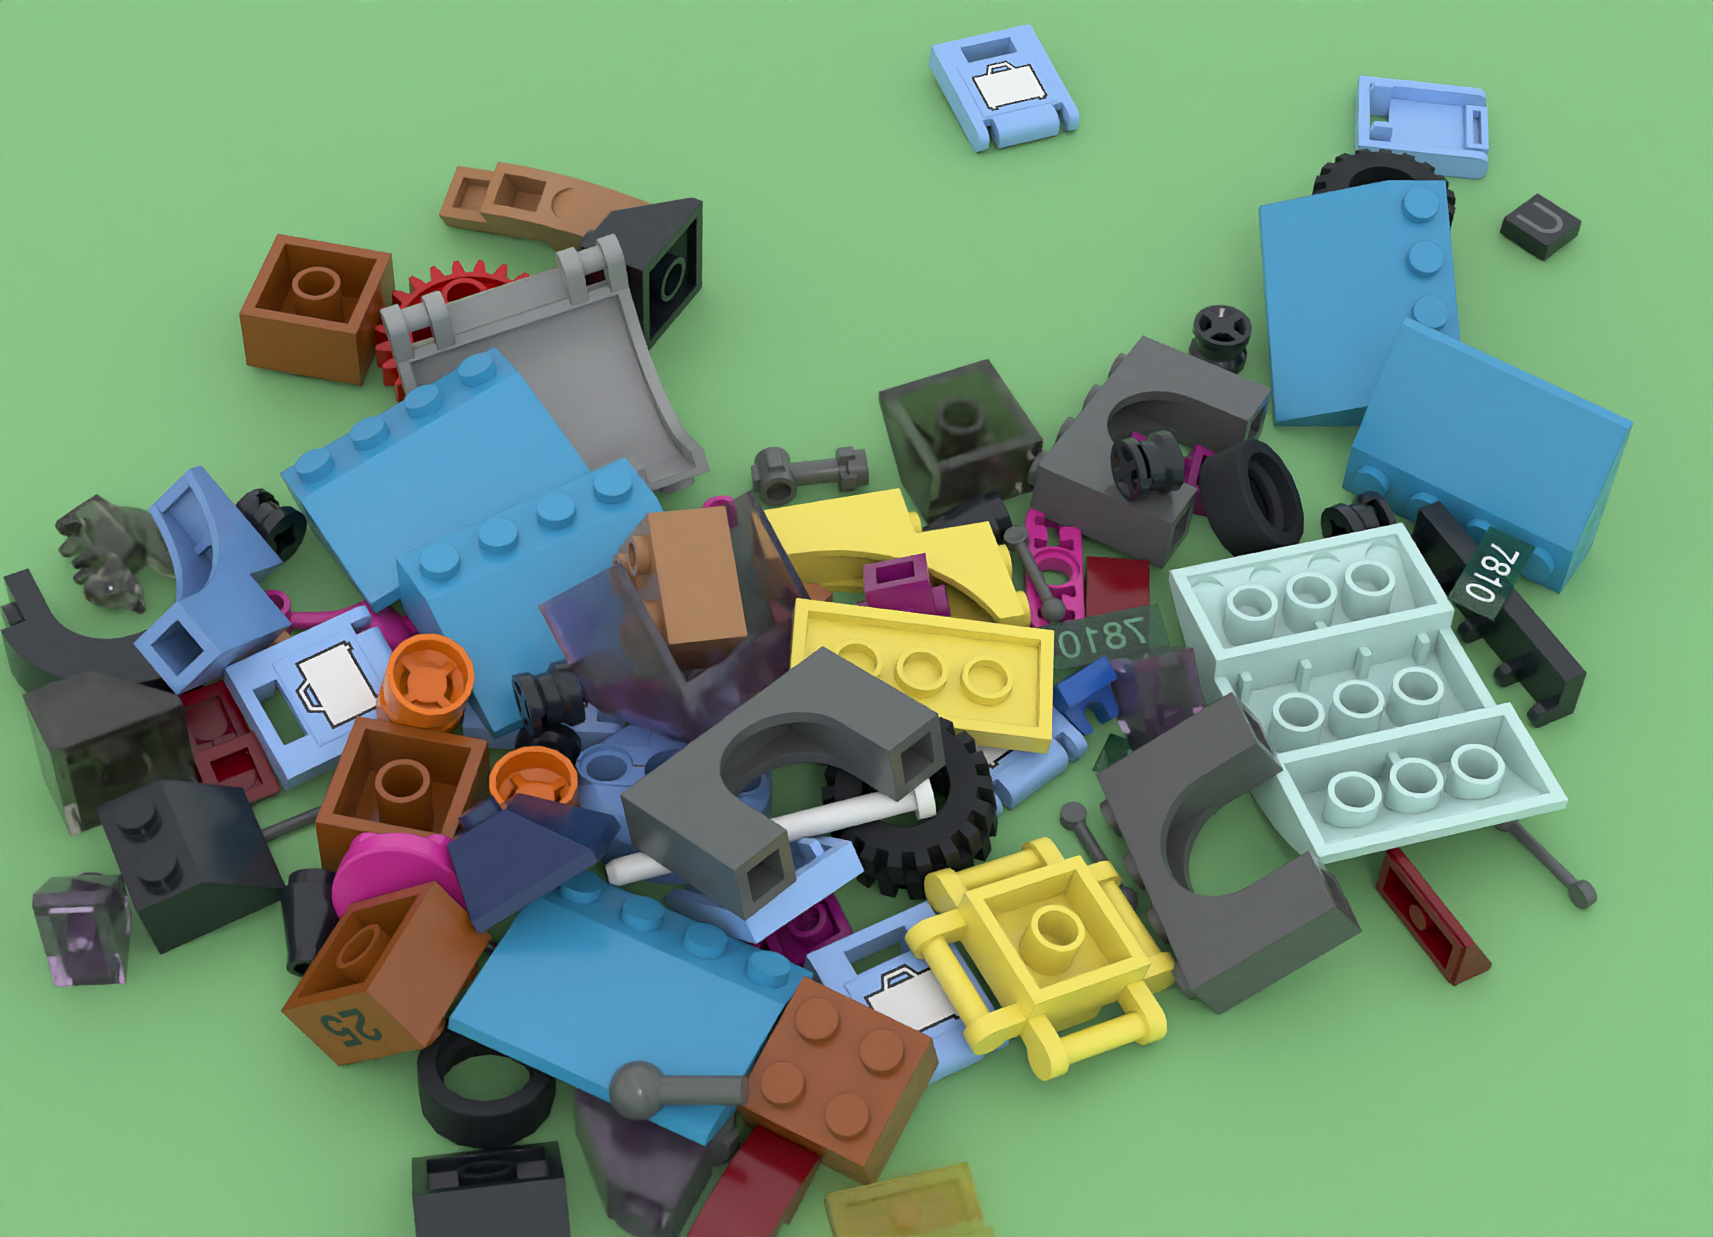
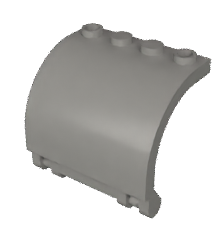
[380,233,710,493]

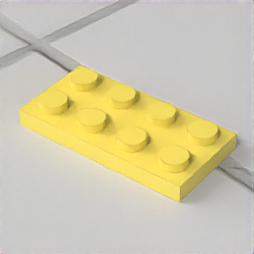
[788,598,1054,754]

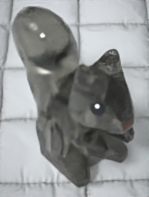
[55,494,176,614]

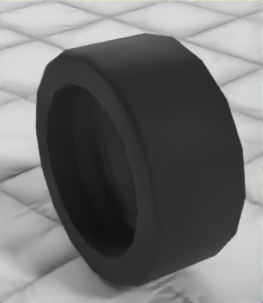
[1199,438,1304,557]
[417,1017,556,1150]

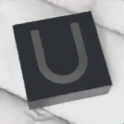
[1500,193,1582,261]

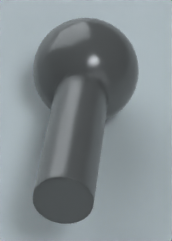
[609,1060,750,1120]

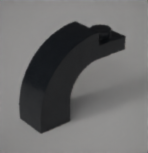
[0,568,203,727]

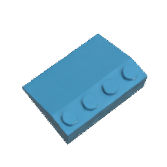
[1258,180,1460,426]
[1342,317,1634,594]
[279,347,591,614]
[396,457,664,740]
[448,870,813,1146]

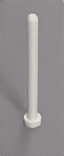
[605,778,936,886]

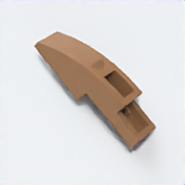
[439,162,650,252]

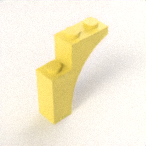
[753,488,1031,627]

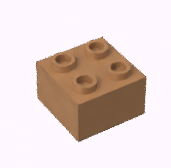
[612,506,747,676]

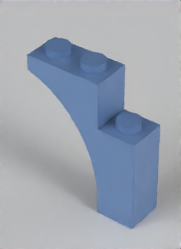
[133,465,291,695]

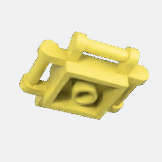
[904,837,1176,1081]

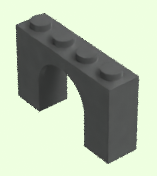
[1028,336,1272,569]
[620,646,946,921]
[1096,692,1362,1014]

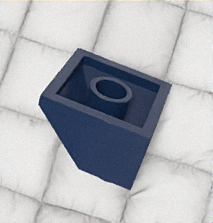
[447,793,621,935]

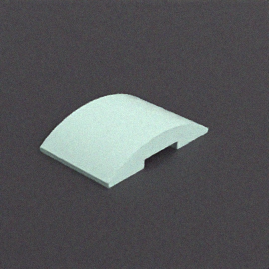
[1168,523,1568,864]

